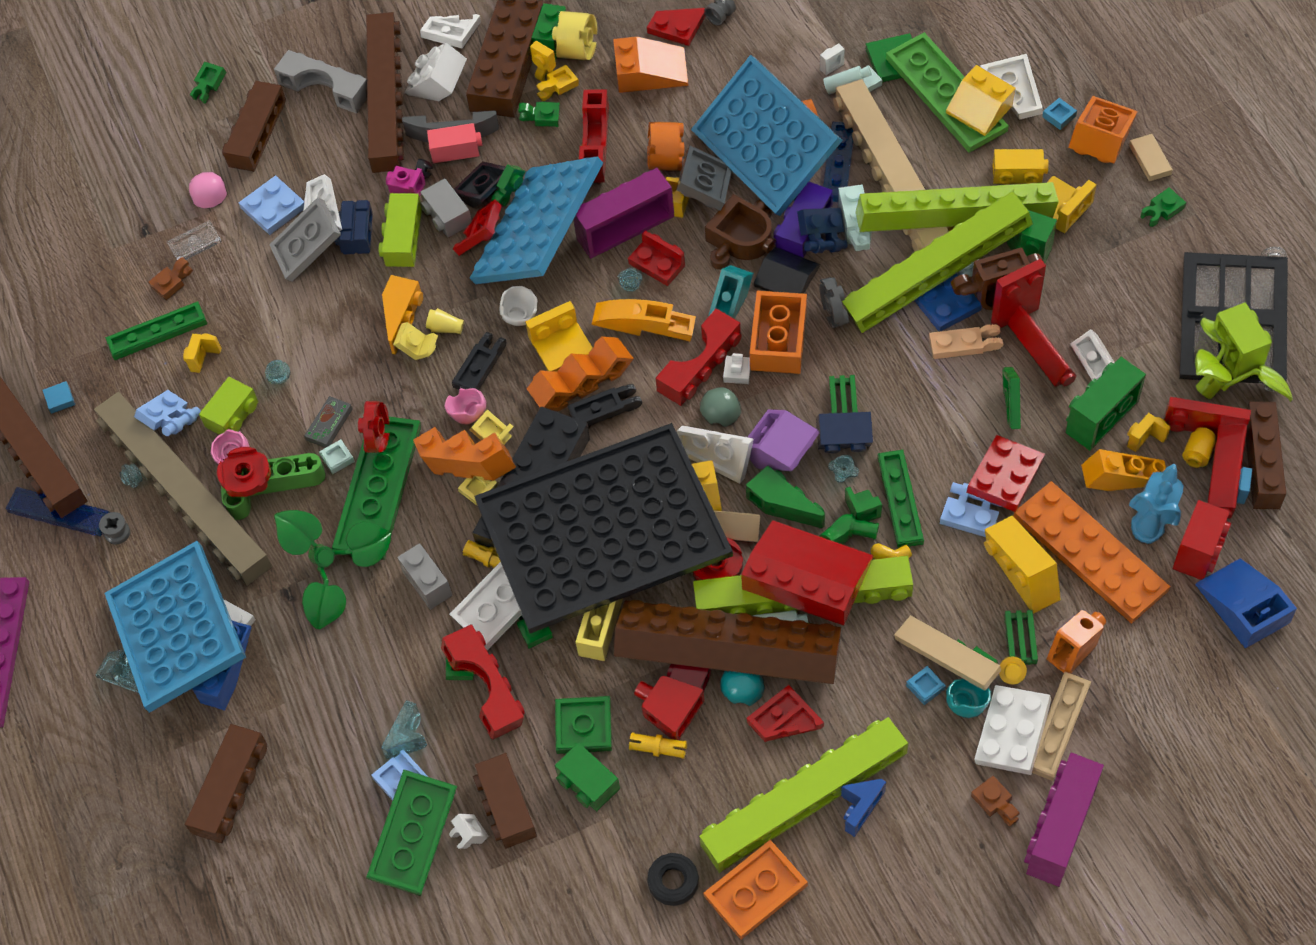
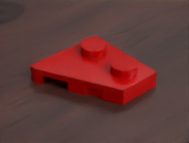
[647,8,706,46]
[453,199,502,256]
[746,685,824,742]

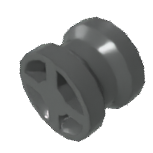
[99,512,130,545]

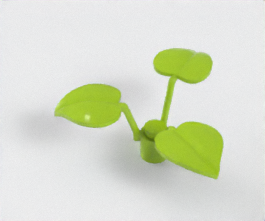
[1195,318,1293,402]

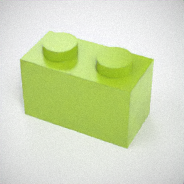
[199,377,258,435]

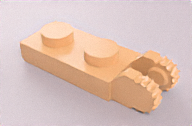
[929,324,1003,359]

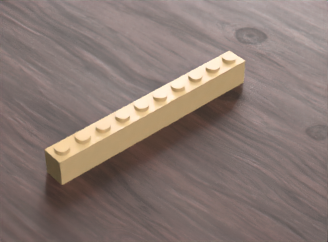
[833,79,949,251]

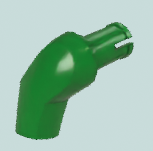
[819,514,879,545]

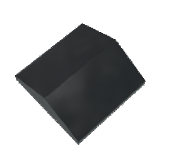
[454,161,505,208]
[754,247,820,294]

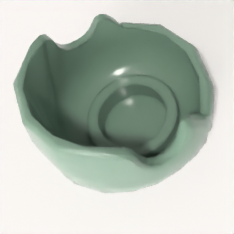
[700,387,741,427]

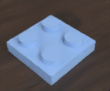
[239,175,304,235]

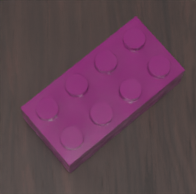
[573,168,674,259]
[1024,752,1104,887]

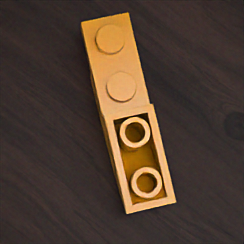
[591,299,696,341]

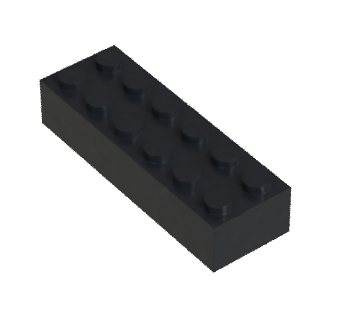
[472,407,590,548]

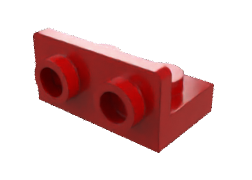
[628,230,685,286]

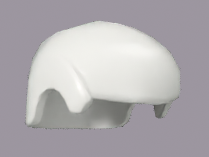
[499,286,538,326]

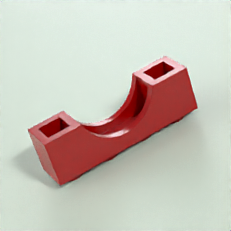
[579,89,609,183]
[655,308,742,406]
[441,624,525,740]

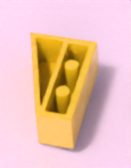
[984,516,1061,614]

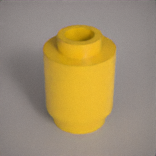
[1182,427,1216,468]

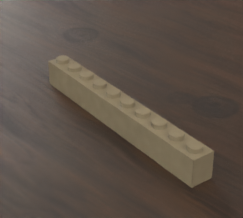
[94,391,272,586]

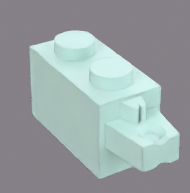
[838,184,871,251]

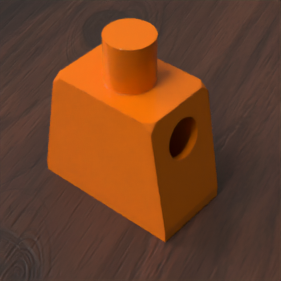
[1046,610,1106,674]

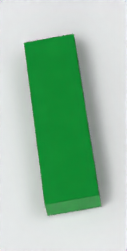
[105,301,208,360]
[877,450,924,549]

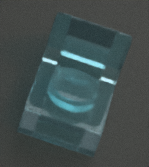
[95,650,139,693]
[381,700,427,760]

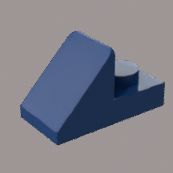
[841,779,886,837]

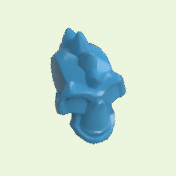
[1129,464,1184,544]

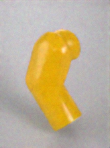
[870,543,912,559]

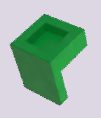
[845,487,882,522]

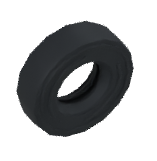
[647,853,699,906]

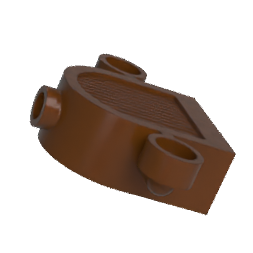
[705,194,775,270]
[951,247,1044,310]

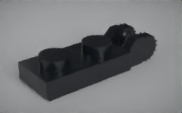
[452,332,507,390]
[567,384,643,426]

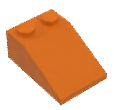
[613,37,688,93]
[1068,96,1138,164]

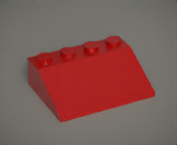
[741,520,873,626]

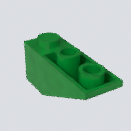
[746,465,825,528]

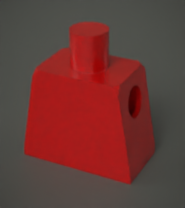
[634,676,704,740]

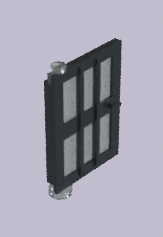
[1179,247,1288,392]

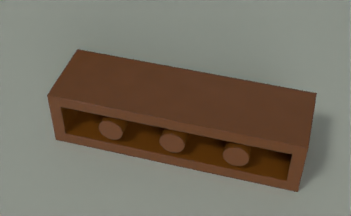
[222,81,286,172]
[1246,401,1286,509]
[185,724,267,843]

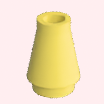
[426,308,464,334]

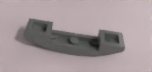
[402,111,499,143]

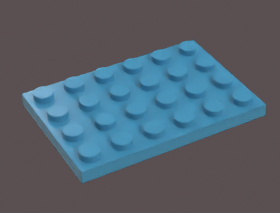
[691,55,843,216]
[470,156,603,284]
[104,541,246,713]

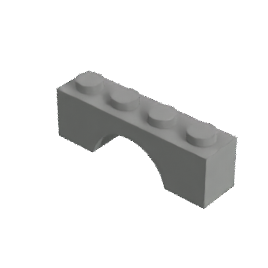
[274,50,367,114]

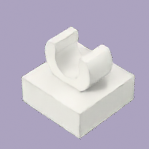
[723,353,750,384]
[449,814,489,849]

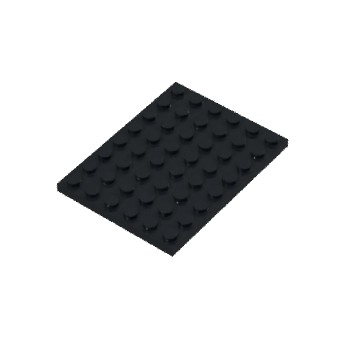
[474,423,733,634]

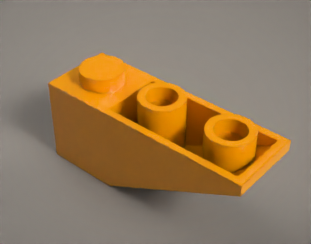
[382,275,423,355]
[1081,449,1166,491]

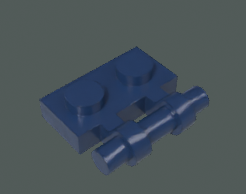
[797,208,848,253]

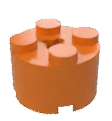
[647,122,684,171]

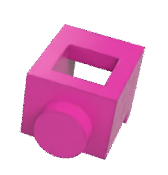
[386,166,426,196]

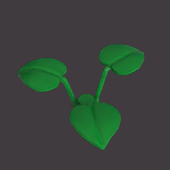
[274,510,391,629]

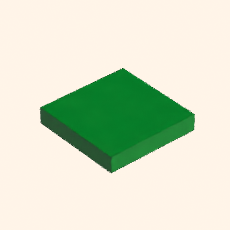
[865,33,912,82]
[555,696,612,754]

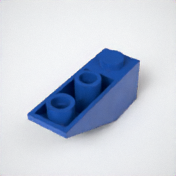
[192,621,252,710]

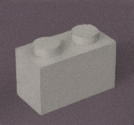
[420,179,472,238]
[397,543,453,610]

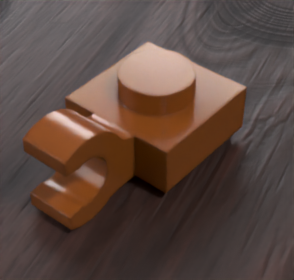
[149,257,193,300]
[971,775,1020,826]

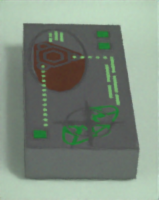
[304,396,353,448]

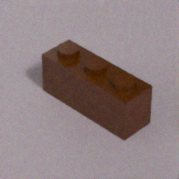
[473,753,537,849]

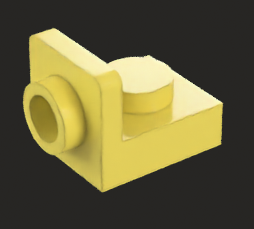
[393,322,438,360]

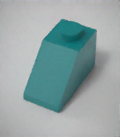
[708,265,754,319]

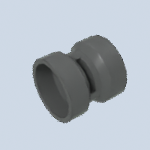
[704,0,736,26]

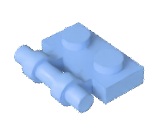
[134,390,201,436]
[940,482,1001,537]

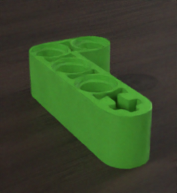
[221,453,326,520]

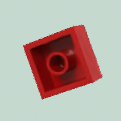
[1172,500,1231,580]

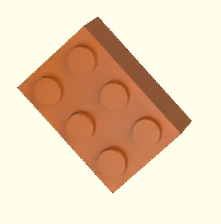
[749,291,807,374]

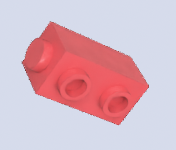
[427,123,483,164]

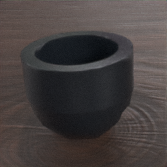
[415,158,433,179]

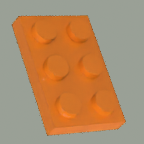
[704,839,808,940]

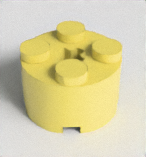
[552,11,597,60]

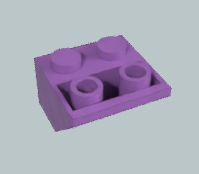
[747,409,819,471]

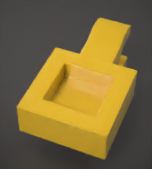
[530,41,556,82]
[536,65,579,101]

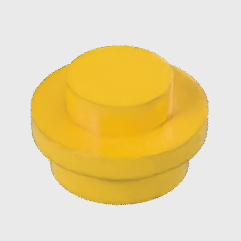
[999,656,1027,684]

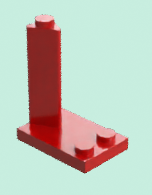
[991,258,1077,387]
[1163,397,1251,519]

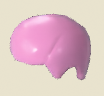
[189,172,227,208]
[444,388,486,424]
[210,429,250,464]

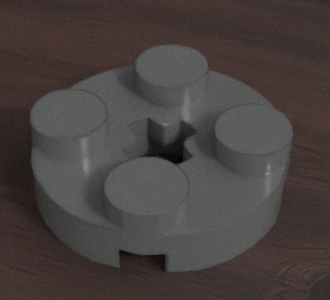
[819,277,849,328]

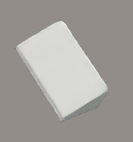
[1070,329,1115,380]

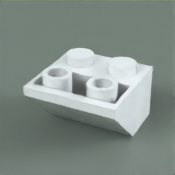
[405,42,467,101]

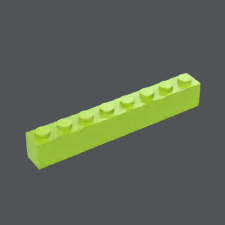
[855,182,1059,232]
[842,191,1033,333]
[693,556,913,615]
[699,717,908,873]

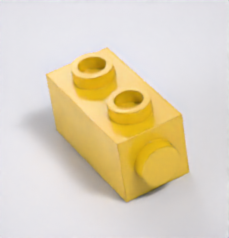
[992,149,1048,185]

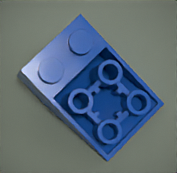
[1195,558,1297,649]

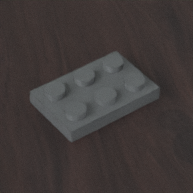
[676,145,732,211]

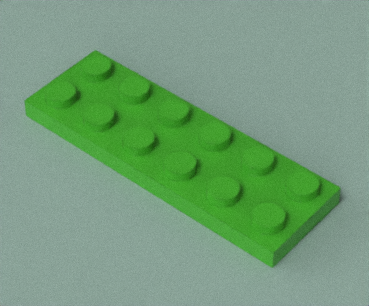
[886,32,1009,153]

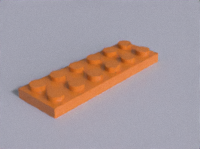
[1013,481,1171,624]

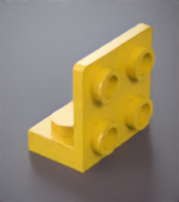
[1047,176,1097,234]
[525,301,593,372]

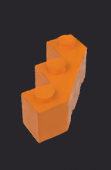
[527,336,634,411]
[413,427,516,481]

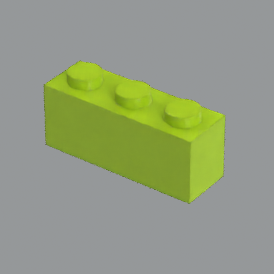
[379,193,422,267]

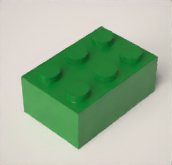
[1065,357,1146,451]

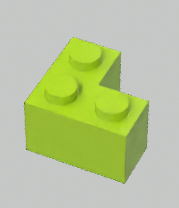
[1214,302,1272,379]

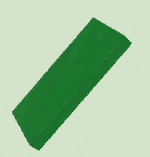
[366,769,457,896]

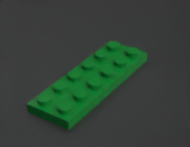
[332,417,421,560]

